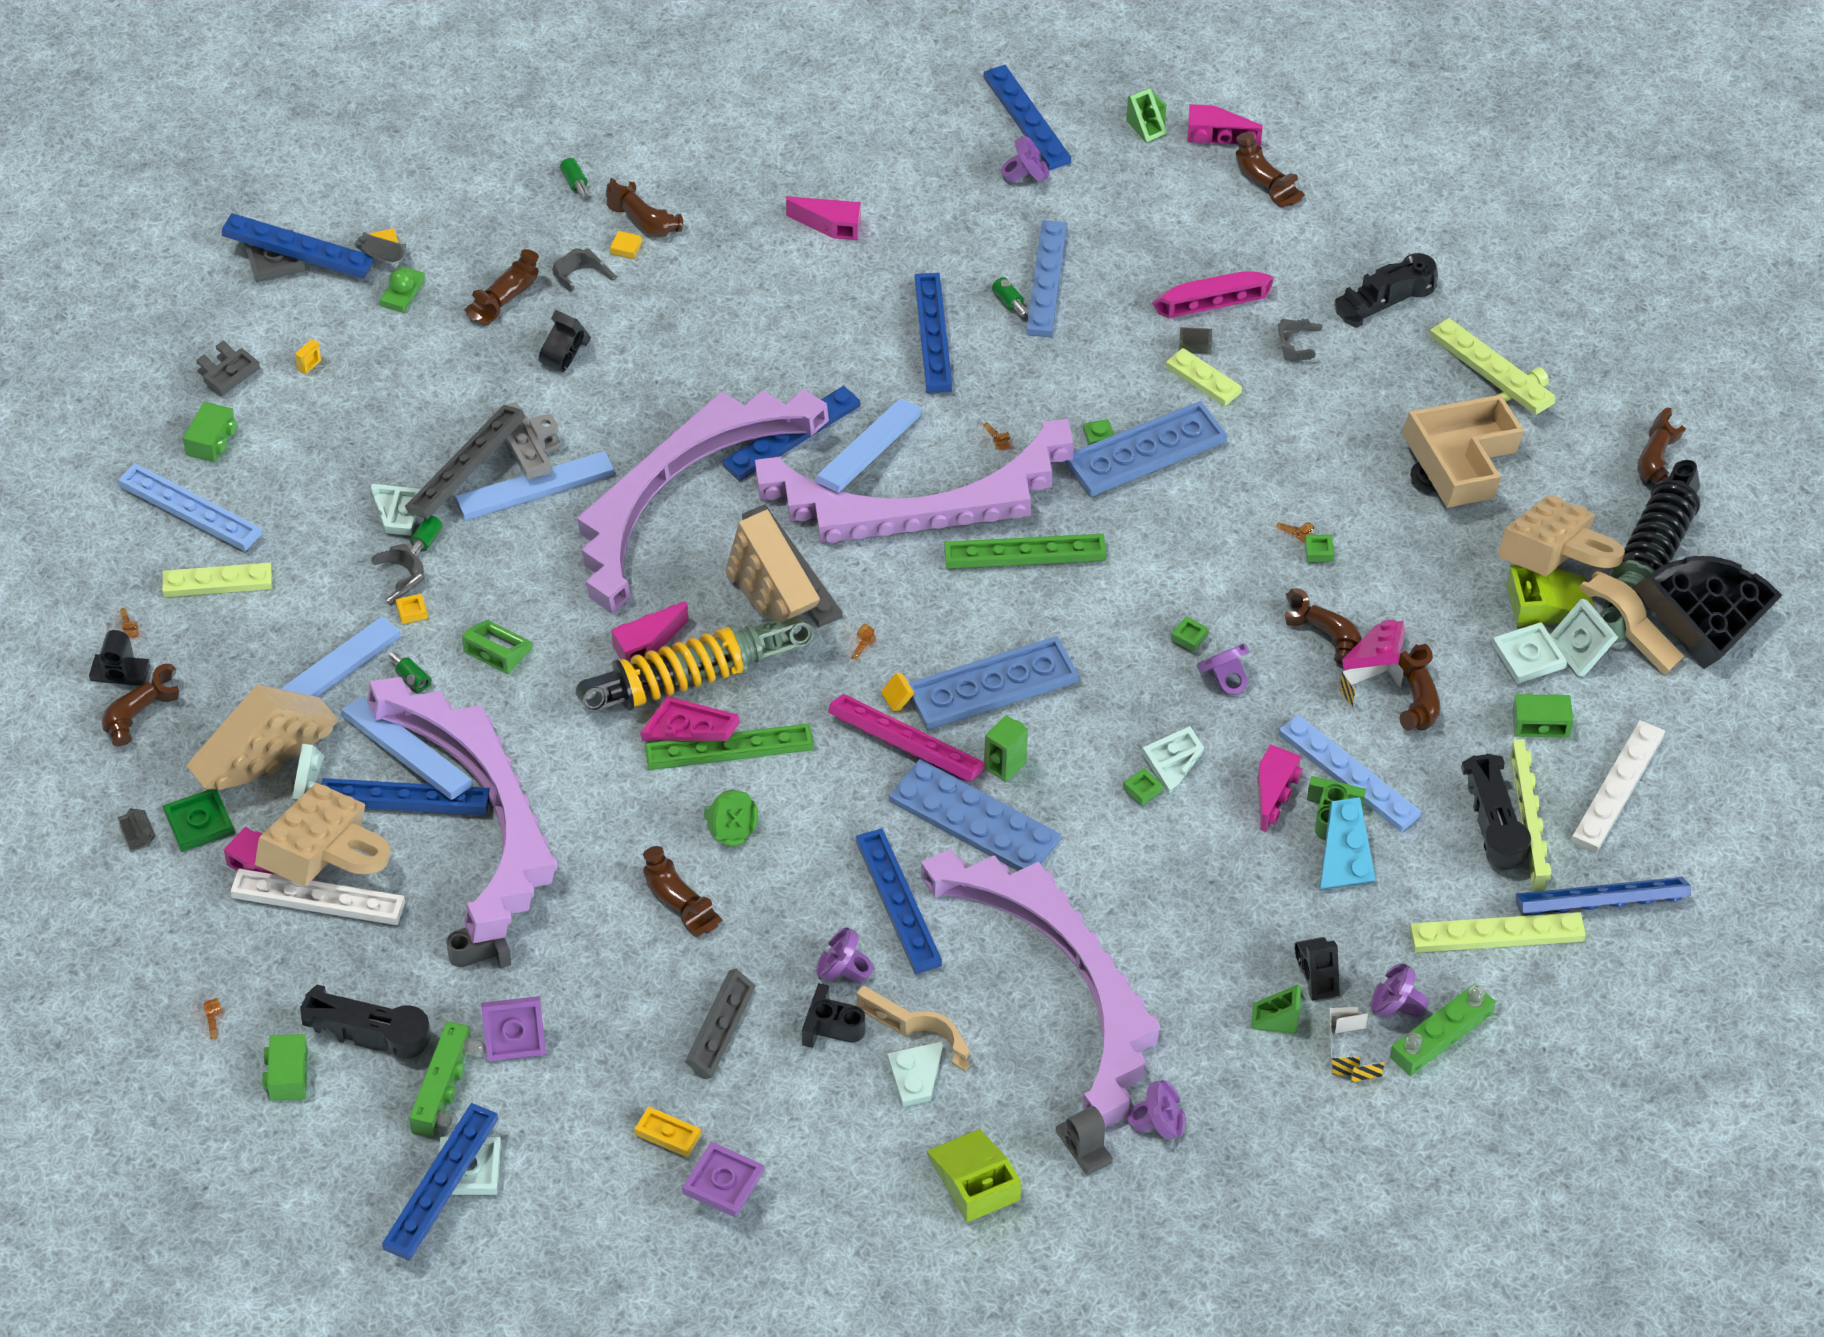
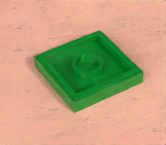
[162,789,235,852]

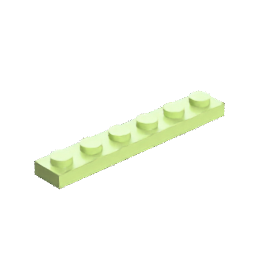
[1430,318,1555,415]
[1510,739,1551,891]
[1410,912,1586,953]

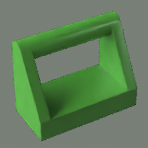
[462,620,533,674]

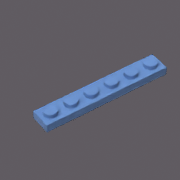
[1027,220,1067,337]

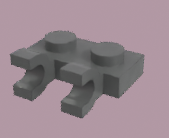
[196,340,260,396]

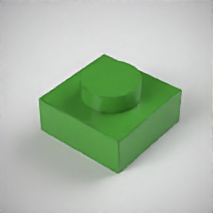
[1083,419,1114,445]
[1305,534,1334,562]
[1171,616,1209,652]
[1123,768,1163,806]

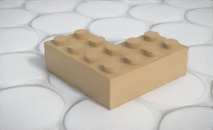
[1402,395,1524,508]

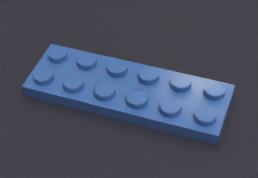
[1065,401,1227,497]
[909,636,1079,730]
[889,759,1061,871]

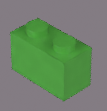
[183,402,237,462]
[1512,694,1573,737]
[984,715,1028,782]
[262,1034,308,1100]

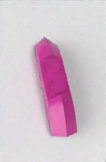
[1152,271,1274,318]

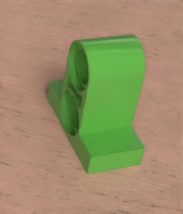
[1307,776,1366,840]

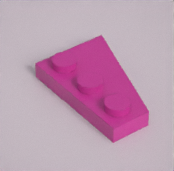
[1342,619,1405,670]
[640,696,740,741]

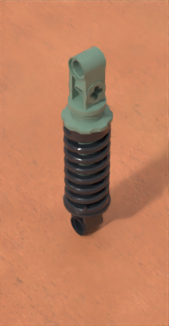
[1599,460,1701,643]

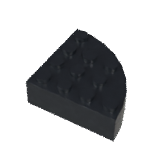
[1632,556,1783,669]

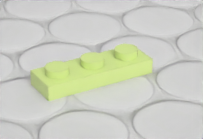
[1166,348,1242,406]

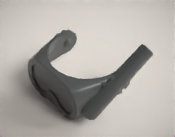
[355,232,407,262]
[552,248,617,291]
[1278,318,1322,360]
[371,544,425,605]

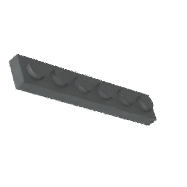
[405,405,526,519]
[742,504,842,627]

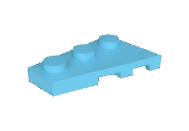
[1319,797,1376,890]

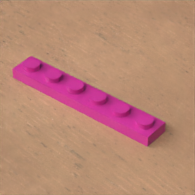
[828,694,985,782]

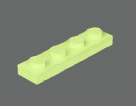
[162,563,272,597]

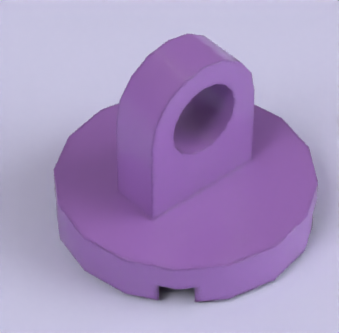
[1001,136,1049,182]
[1197,643,1250,695]
[816,927,873,983]
[1371,963,1428,1018]
[1127,1080,1185,1140]

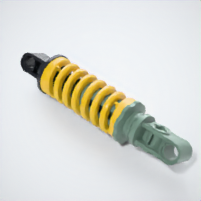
[576,615,813,711]

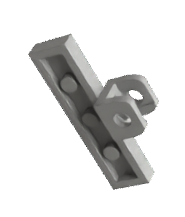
[492,402,561,480]

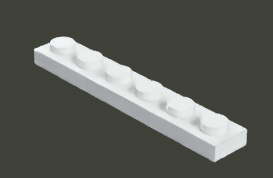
[1571,720,1665,853]
[230,869,405,925]

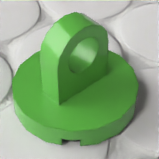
[704,789,758,846]

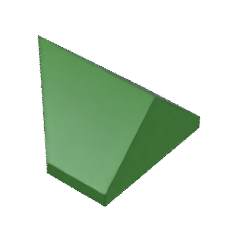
[1126,87,1167,142]
[1251,985,1301,1034]

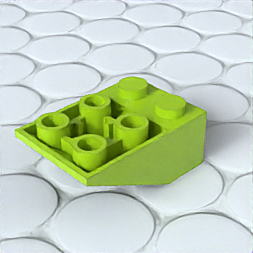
[1506,565,1595,627]
[926,1129,1021,1223]

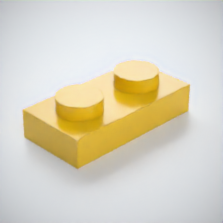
[634,1106,701,1158]

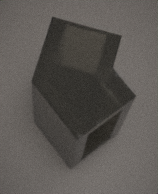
[1179,327,1212,355]
[117,808,156,853]

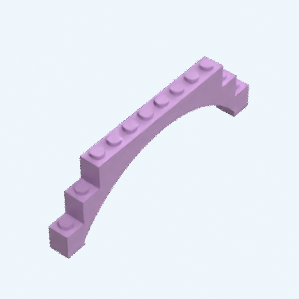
[577,389,829,614]
[755,419,1073,543]
[367,677,557,943]
[921,849,1160,1127]

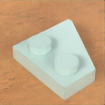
[371,484,421,536]
[1141,726,1204,794]
[292,744,324,801]
[887,1042,943,1107]

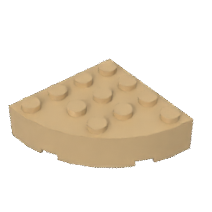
[725,509,820,622]
[187,684,339,790]

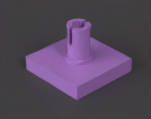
[481,996,546,1061]
[682,1141,765,1218]

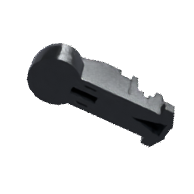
[1334,253,1438,328]
[1461,753,1531,870]
[300,985,431,1059]

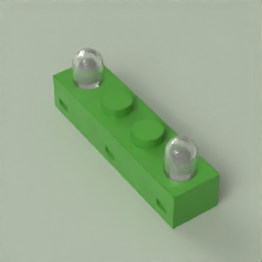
[1390,983,1496,1076]
[409,1021,486,1138]

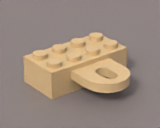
[1497,495,1625,576]
[255,782,390,887]

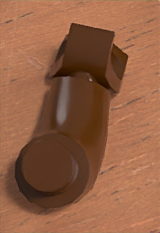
[1235,132,1305,208]
[606,178,683,237]
[464,249,539,326]
[1637,407,1686,485]
[1285,588,1362,665]
[1398,644,1440,731]
[102,664,179,746]
[643,846,722,937]

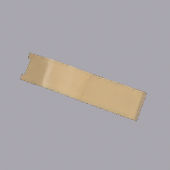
[1579,570,1685,675]
[857,985,970,1071]

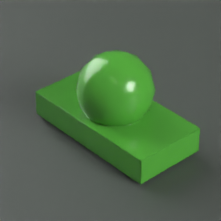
[380,266,425,313]

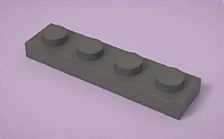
[685,968,756,1079]

